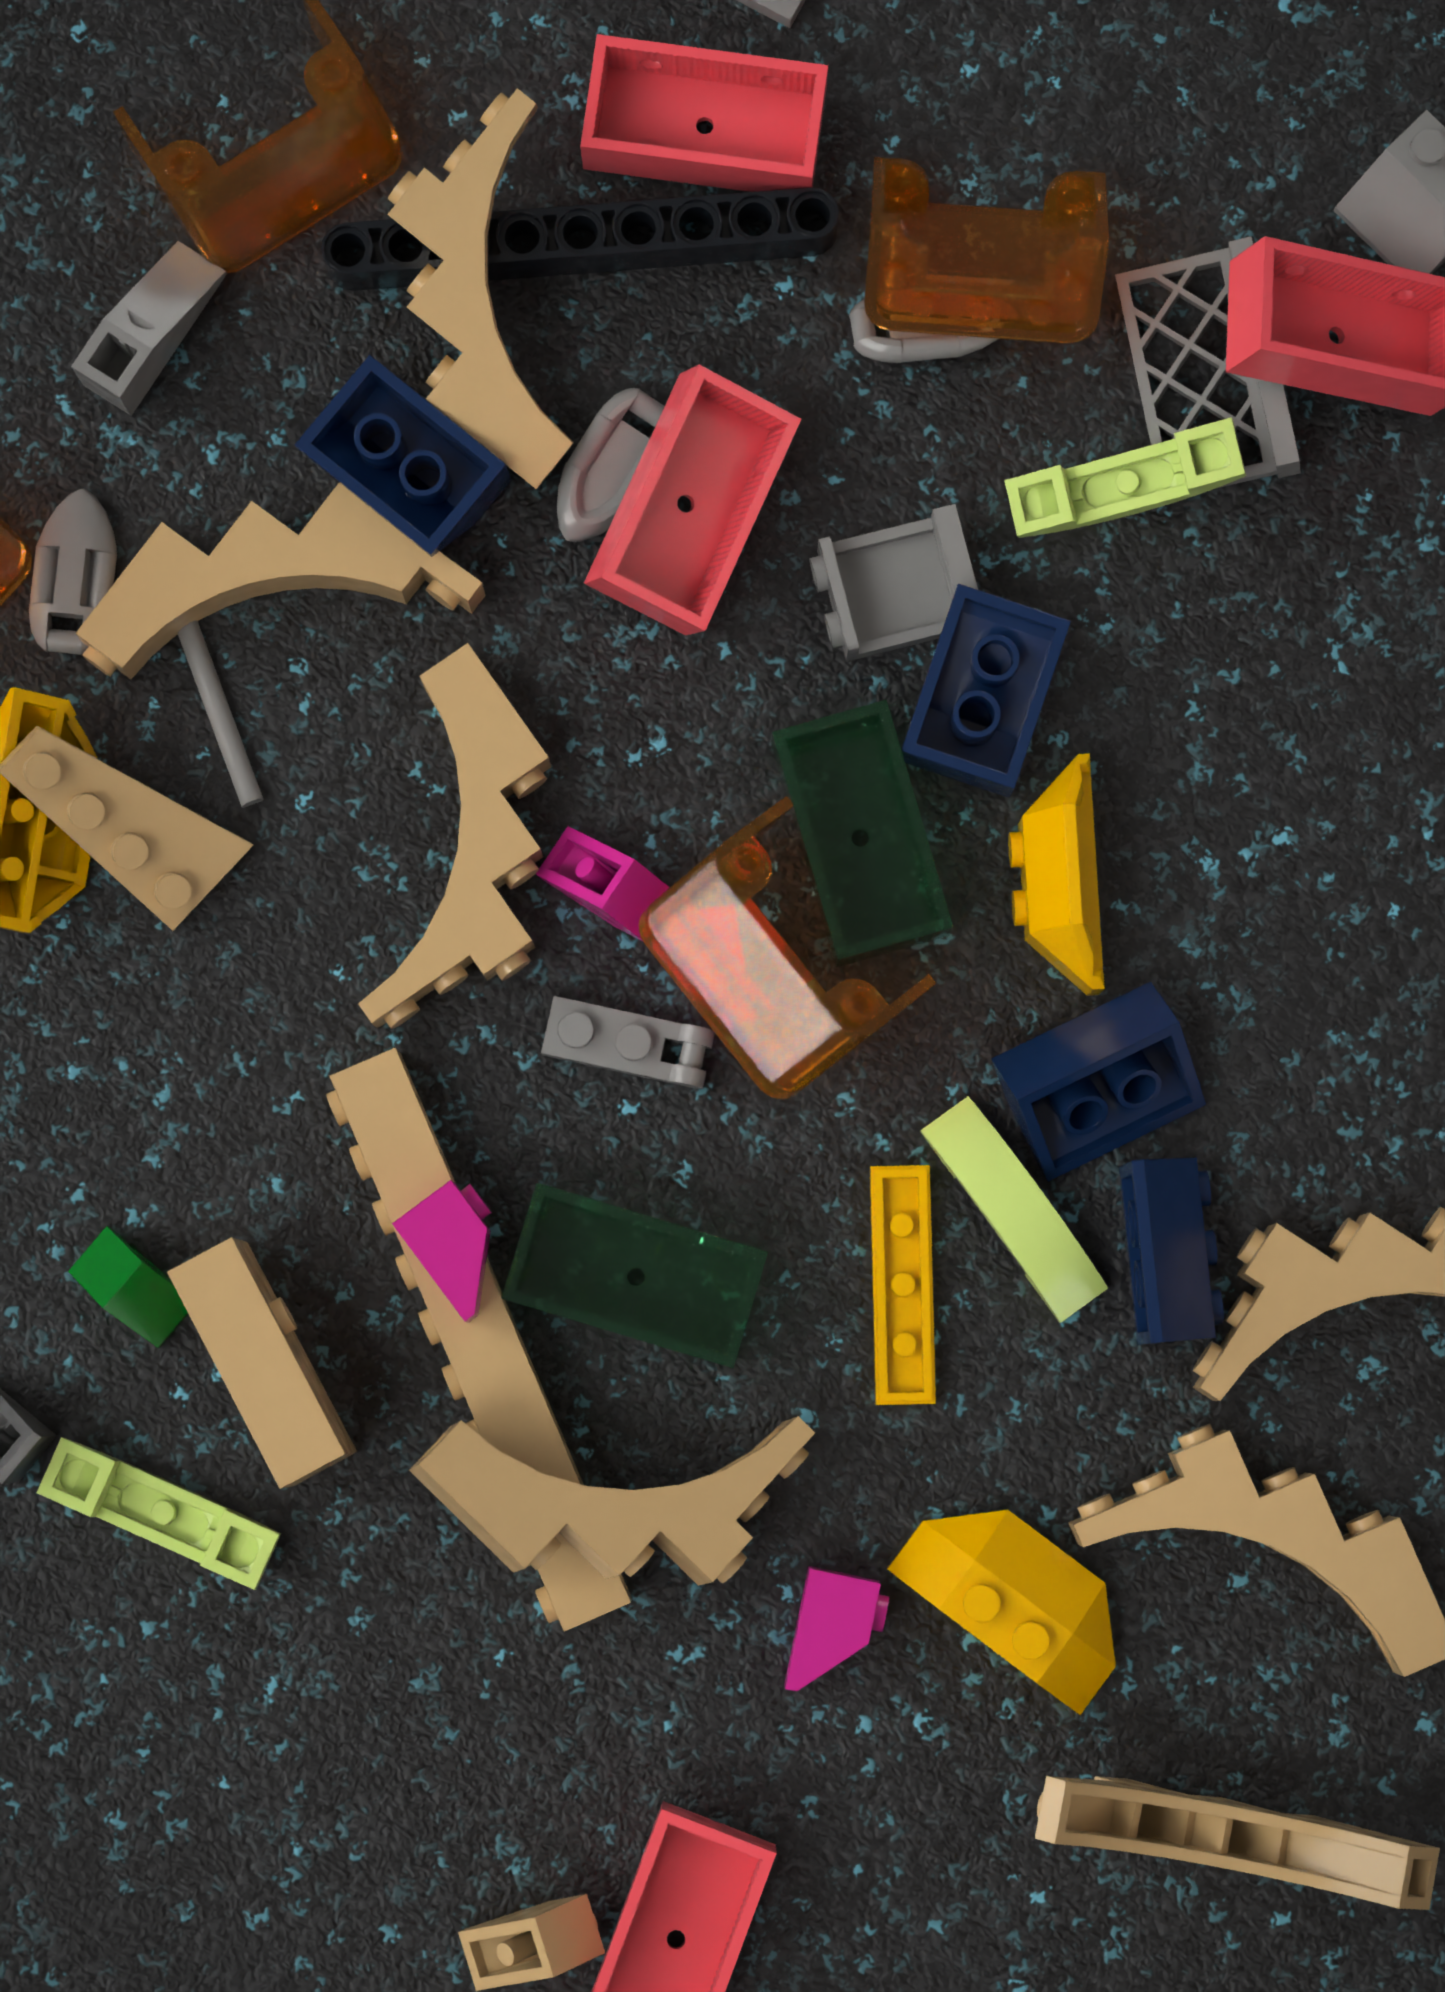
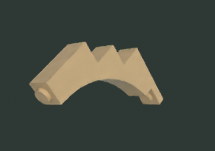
[76,483,485,679]

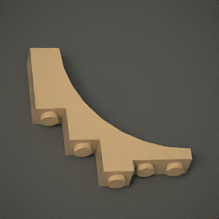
[387,88,574,489]
[358,643,551,1029]
[1192,1207,1445,1401]
[409,1416,815,1586]
[1068,1424,1445,1677]
[1035,1776,1440,1910]

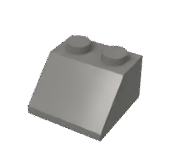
[1333,110,1445,274]

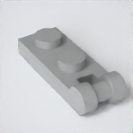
[541,996,715,1089]

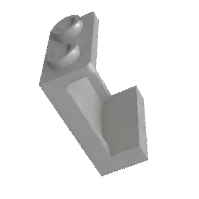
[809,504,978,662]

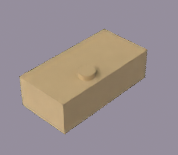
[167,1237,357,1489]

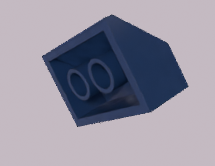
[295,355,511,557]
[991,982,1206,1182]
[1119,1158,1224,1345]

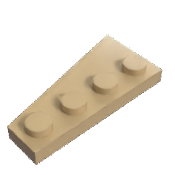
[0,726,253,931]

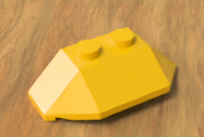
[0,687,97,933]
[1008,753,1105,996]
[887,1509,1116,1715]

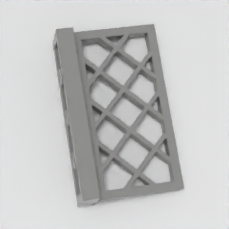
[1115,237,1301,488]

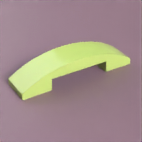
[1004,417,1246,538]
[920,1096,1108,1323]
[36,1437,281,1590]

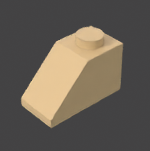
[458,1894,605,1991]

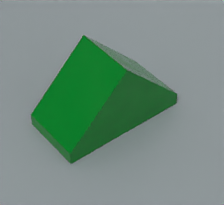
[68,1226,188,1348]

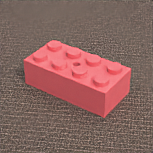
[580,34,828,192]
[1226,236,1445,416]
[584,364,802,636]
[591,1801,777,1992]

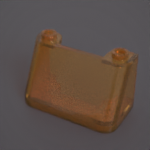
[864,157,1109,343]

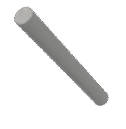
[178,621,264,808]

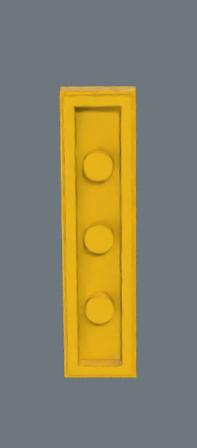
[870,1165,936,1405]

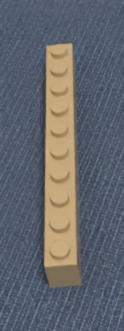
[326,1048,632,1632]

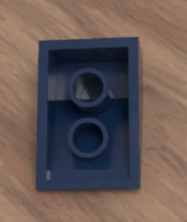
[898,583,1071,798]

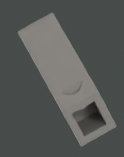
[71,241,227,416]

